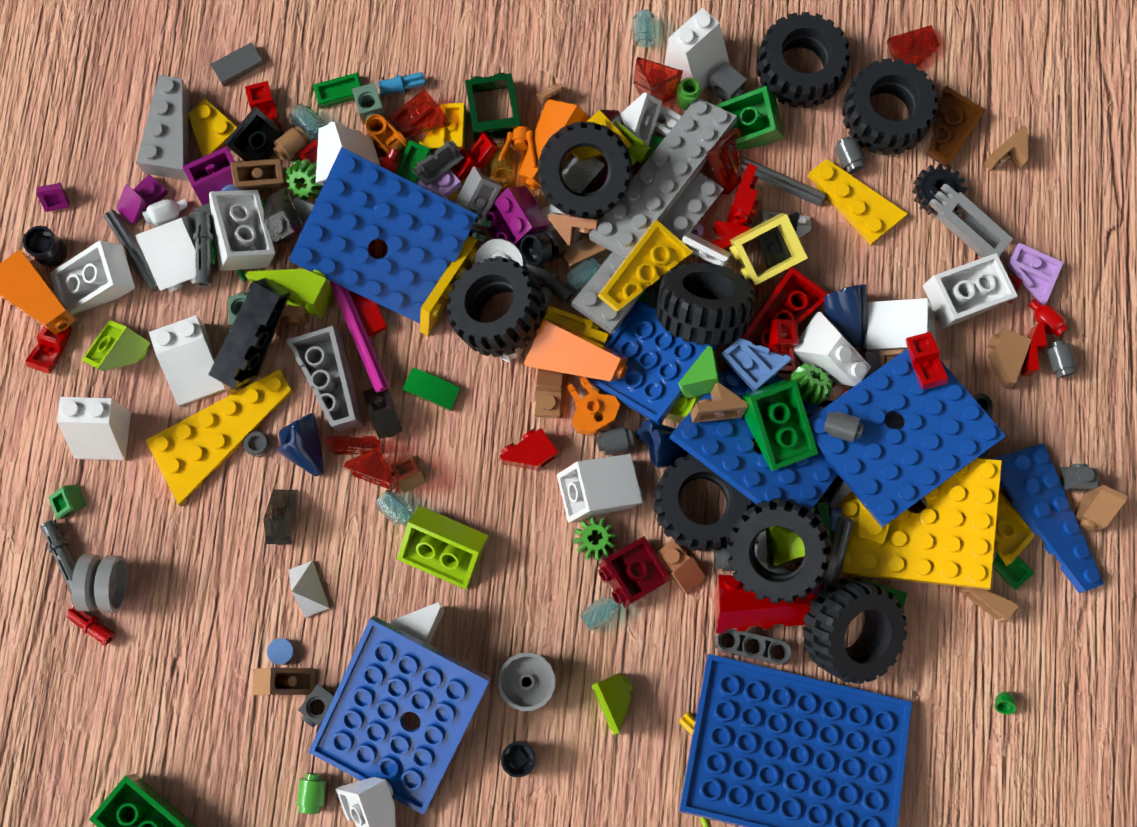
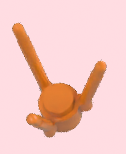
[498,126,537,184]

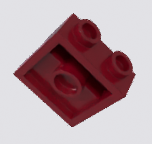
[598,536,671,608]

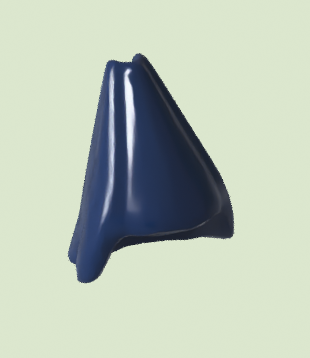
[824,284,867,347]
[277,412,324,477]
[636,420,688,468]

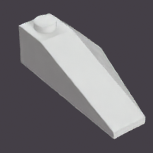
[336,777,396,827]

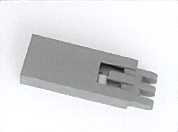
[929,184,1013,258]

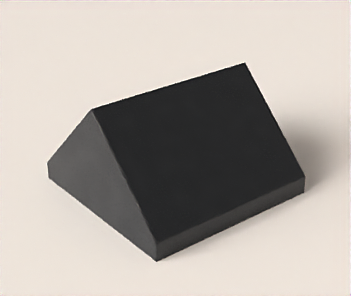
[224,107,285,161]

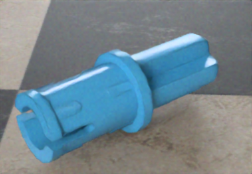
[378,72,425,96]

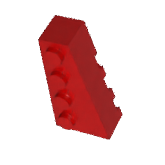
[741,267,828,348]
[714,574,822,634]

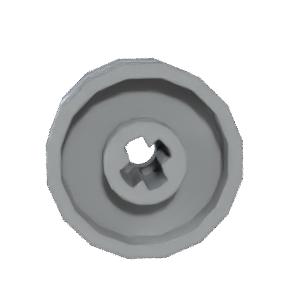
[71,554,128,613]
[498,653,555,711]

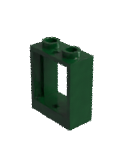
[465,73,521,142]

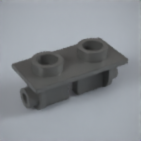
[412,140,464,186]

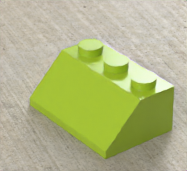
[397,505,489,590]

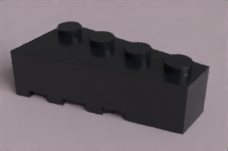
[208,277,291,389]

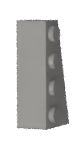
[136,75,191,181]

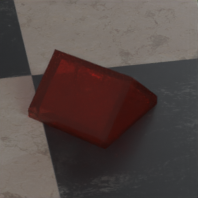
[633,57,683,104]
[343,447,399,493]

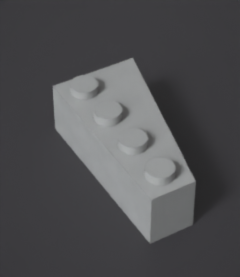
[286,326,363,432]

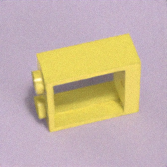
[729,213,808,285]

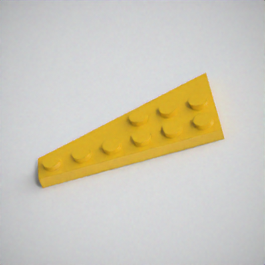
[146,369,292,506]

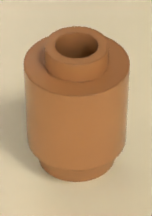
[273,126,310,161]

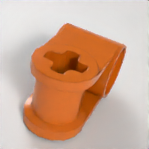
[365,114,408,156]

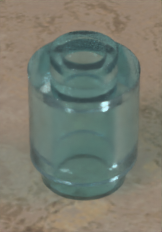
[632,10,656,47]
[290,104,325,139]
[567,258,601,292]
[375,489,413,526]
[580,596,619,632]

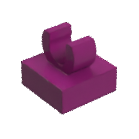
[36,182,70,212]

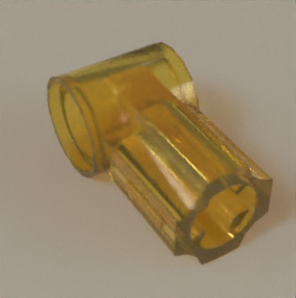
[491,143,514,195]

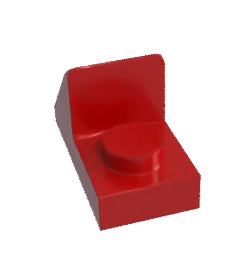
[709,221,751,264]

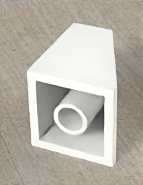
[664,7,730,93]
[316,122,380,185]
[135,216,196,292]
[863,298,935,356]
[793,312,871,386]
[57,397,131,461]
[557,454,643,523]

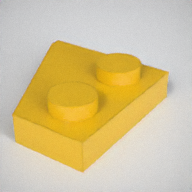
[419,103,466,152]

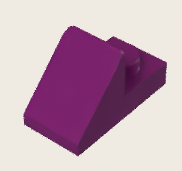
[116,174,168,226]

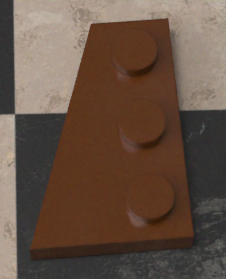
[927,86,986,168]

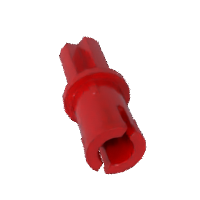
[66,605,115,646]

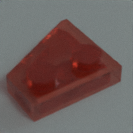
[886,25,940,68]
[388,89,452,138]
[706,129,742,195]
[326,435,384,455]

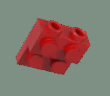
[726,163,760,226]

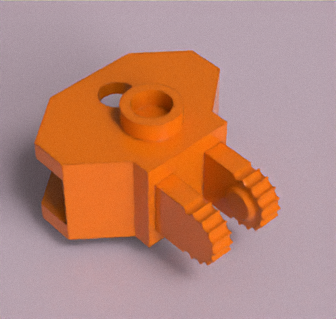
[566,377,620,435]

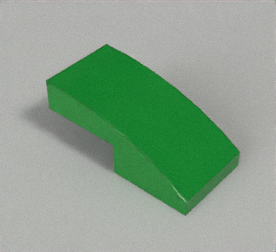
[402,368,460,411]

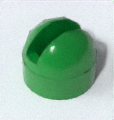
[994,691,1017,715]

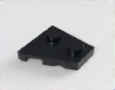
[756,212,800,269]

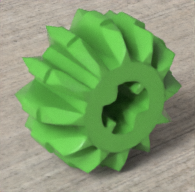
[284,159,323,201]
[789,363,833,406]
[573,517,617,561]

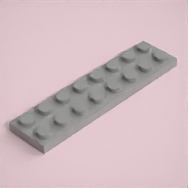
[589,98,737,258]
[571,172,724,334]

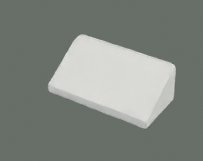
[682,232,731,268]

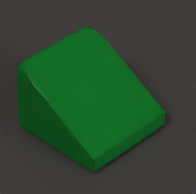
[48,485,86,520]

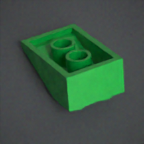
[712,86,785,155]
[739,380,818,471]

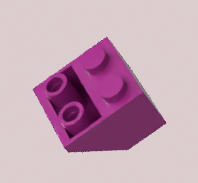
[182,146,247,205]
[485,186,550,248]

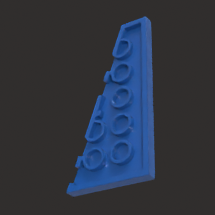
[991,443,1104,593]

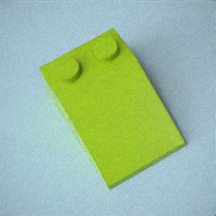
[245,269,334,319]

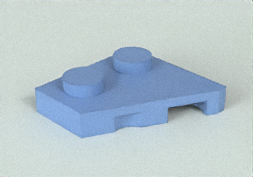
[720,338,791,391]

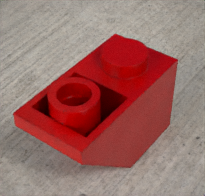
[500,428,558,471]

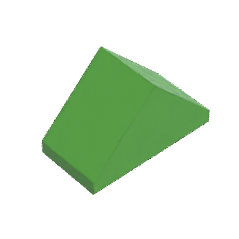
[678,346,721,398]

